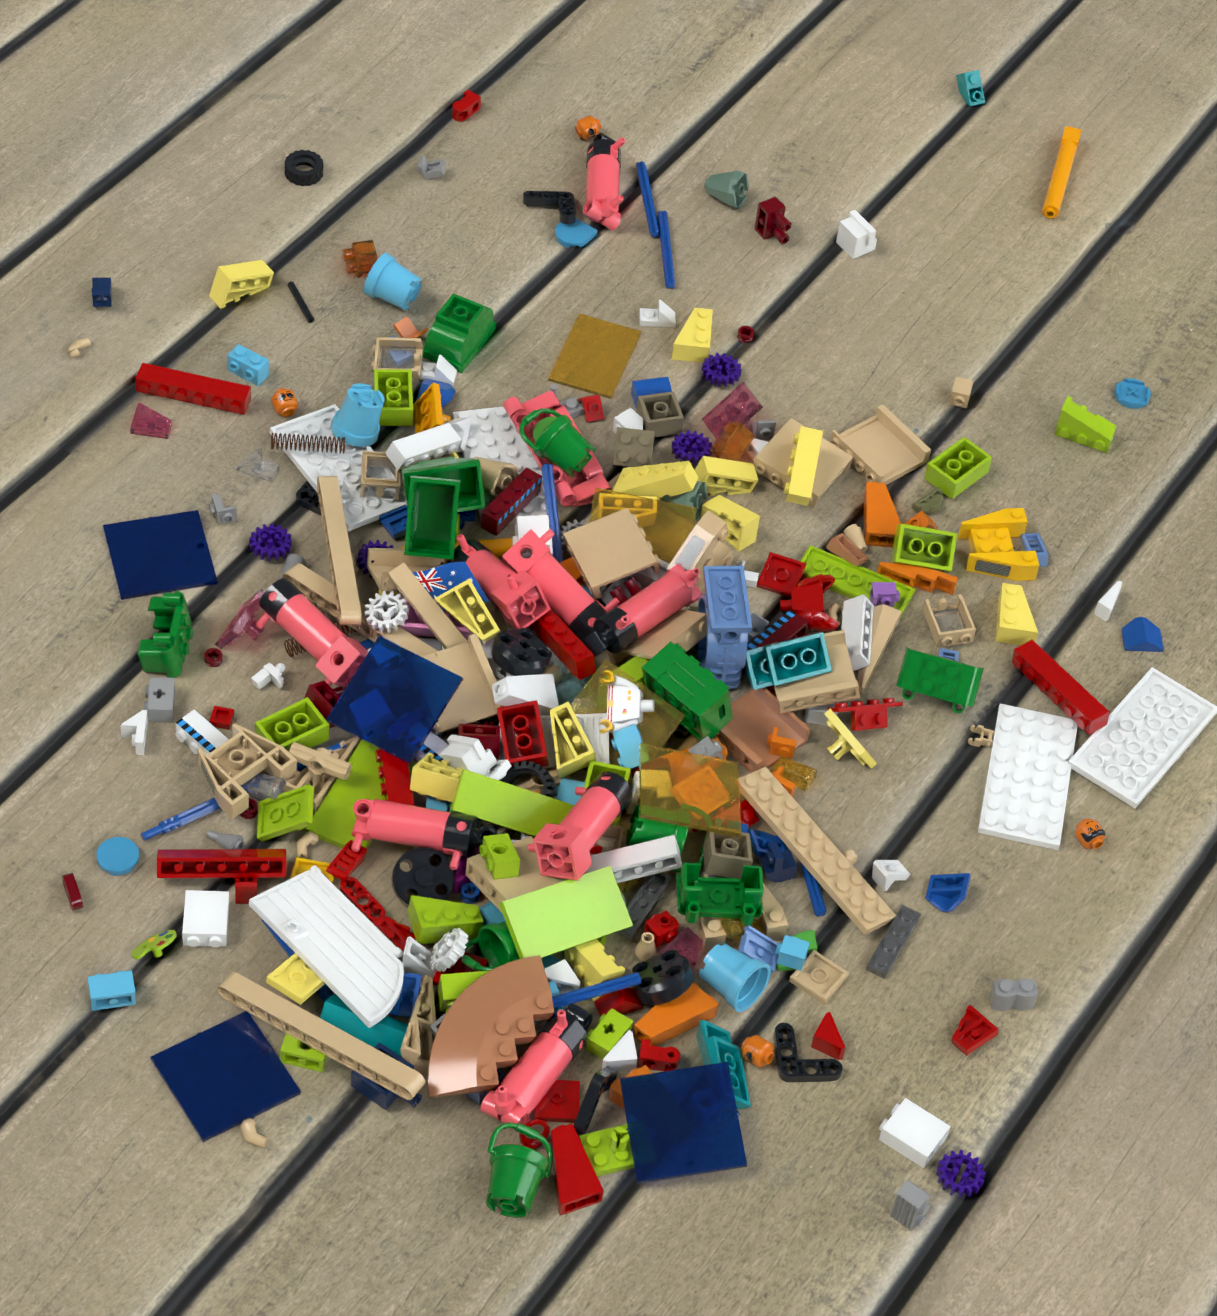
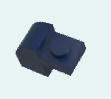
[92,277,112,307]
[759,842,797,882]

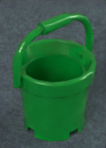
[519,408,596,477]
[626,805,711,873]
[460,921,520,971]
[486,1122,553,1218]

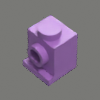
[869,582,900,607]

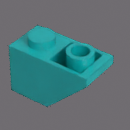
[956,70,985,106]

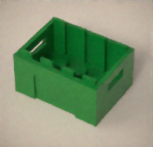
[642,641,733,741]

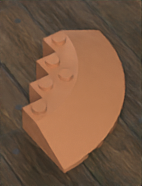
[427,955,554,1098]

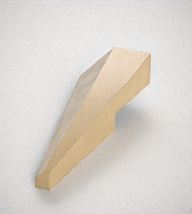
[857,604,901,693]
[280,732,362,815]
[400,975,436,1076]

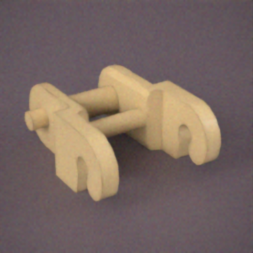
[968,725,995,747]

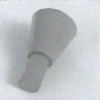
[207,830,244,849]

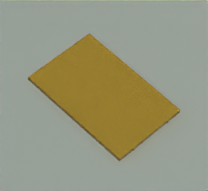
[548,314,641,399]
[589,487,697,564]

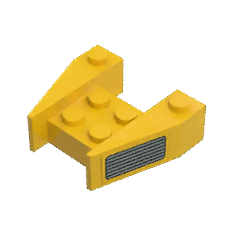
[957,508,1039,581]

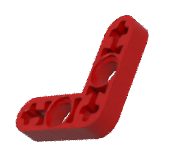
[340,877,385,923]

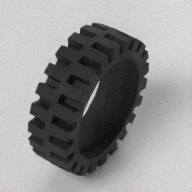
[499,761,557,799]

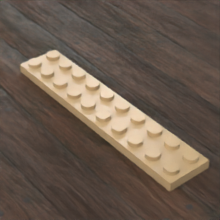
[734,767,896,935]

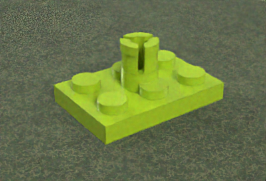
[257,784,314,842]
[579,1120,657,1177]

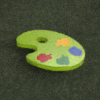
[131,930,177,959]

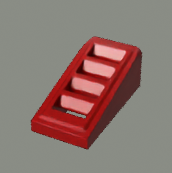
[326,840,367,881]

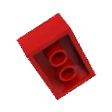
[497,700,550,767]

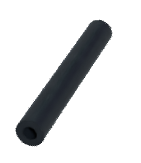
[287,282,314,323]

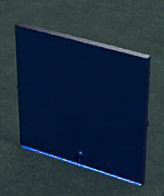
[103,510,218,600]
[326,636,463,764]
[150,1011,301,1142]
[620,1062,747,1184]

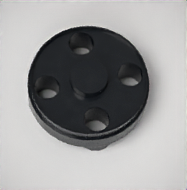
[491,628,552,676]
[391,848,454,907]
[631,949,694,1005]

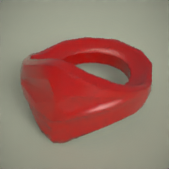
[519,1119,550,1149]

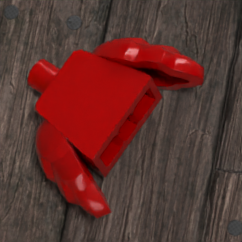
[780,574,839,632]

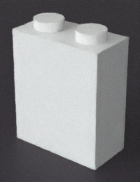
[182,890,229,948]
[879,1098,951,1168]

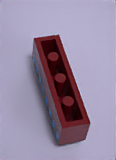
[481,467,542,536]
[743,610,809,670]

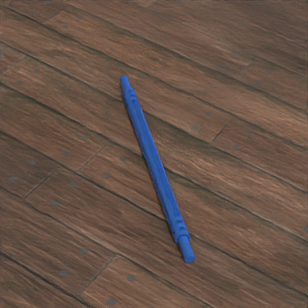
[141,741,346,841]

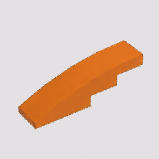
[877,562,958,595]

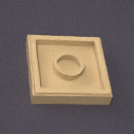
[789,950,849,1004]

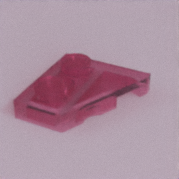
[130,403,172,439]
[658,927,703,973]

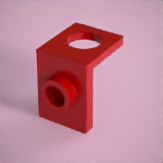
[577,394,604,422]

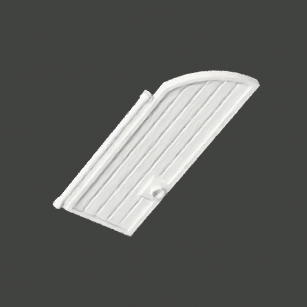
[249,865,404,1028]

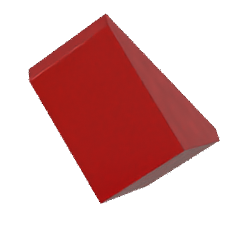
[235,878,257,904]
[594,987,643,1017]
[811,1012,846,1060]

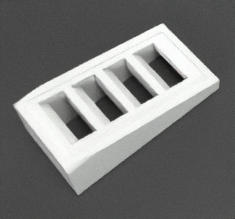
[1094,581,1122,621]

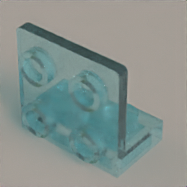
[555,672,593,706]

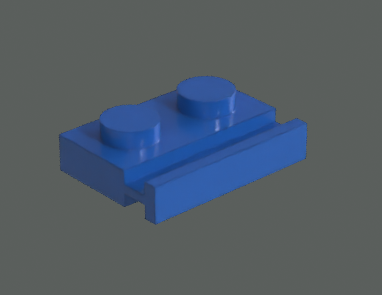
[379,505,407,540]

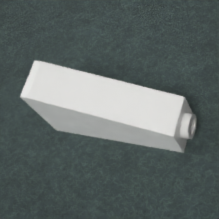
[492,674,559,715]

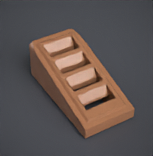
[826,533,869,566]

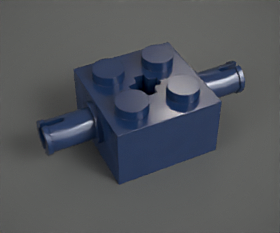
[351,1042,422,1110]

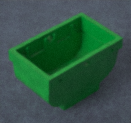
[422,293,496,373]
[402,457,485,512]
[404,476,460,560]

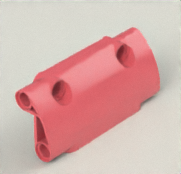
[503,391,612,506]

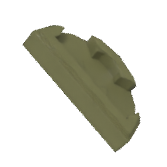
[912,487,944,514]

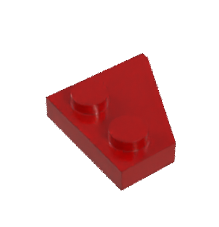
[373,916,423,953]
[952,1005,999,1056]

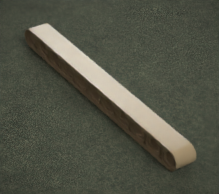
[317,476,361,625]
[282,563,438,662]
[217,972,426,1100]

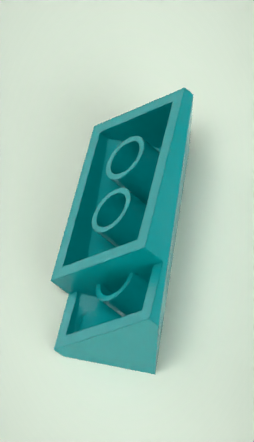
[744,632,832,690]
[320,994,408,1057]
[696,1020,751,1110]

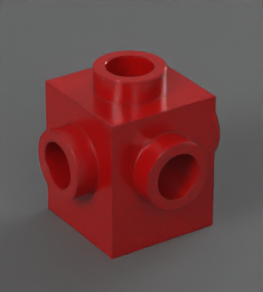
[644,910,679,948]

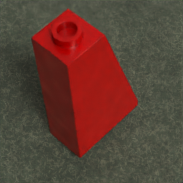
[550,1123,604,1216]

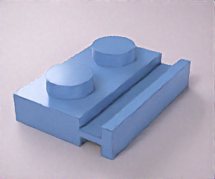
[738,925,778,973]

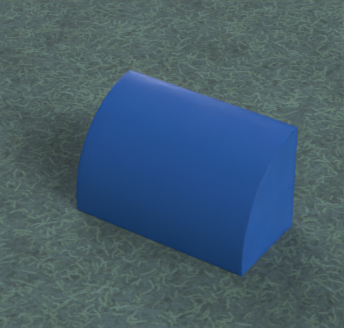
[631,377,672,409]

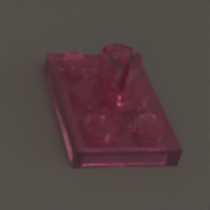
[702,382,763,444]
[215,589,265,649]

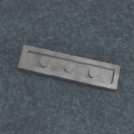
[615,872,672,942]
[866,905,921,979]

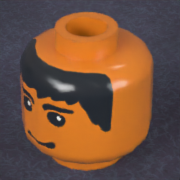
[1075,818,1106,849]

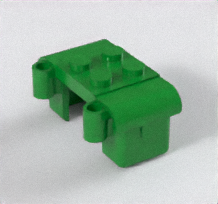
[138,591,193,678]
[896,647,984,714]
[676,863,764,926]

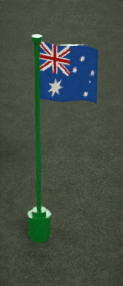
[412,562,499,725]

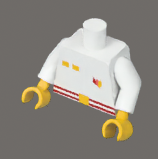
[598,670,655,734]

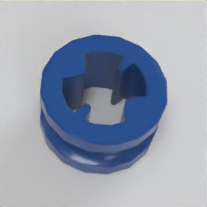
[460,882,480,904]

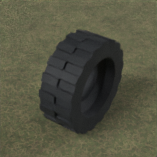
[285,150,323,186]

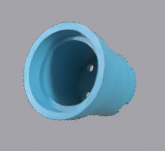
[363,253,423,310]
[331,383,385,447]
[699,943,771,1012]

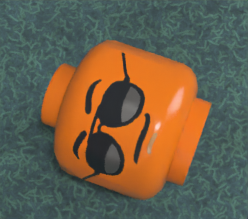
[575,115,602,141]
[271,388,298,417]
[741,1035,774,1068]

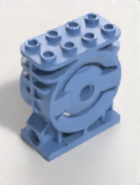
[696,566,752,689]

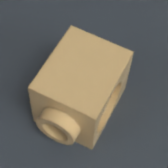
[949,377,974,409]

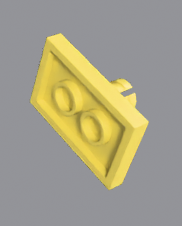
[824,709,877,769]
[266,953,325,1005]

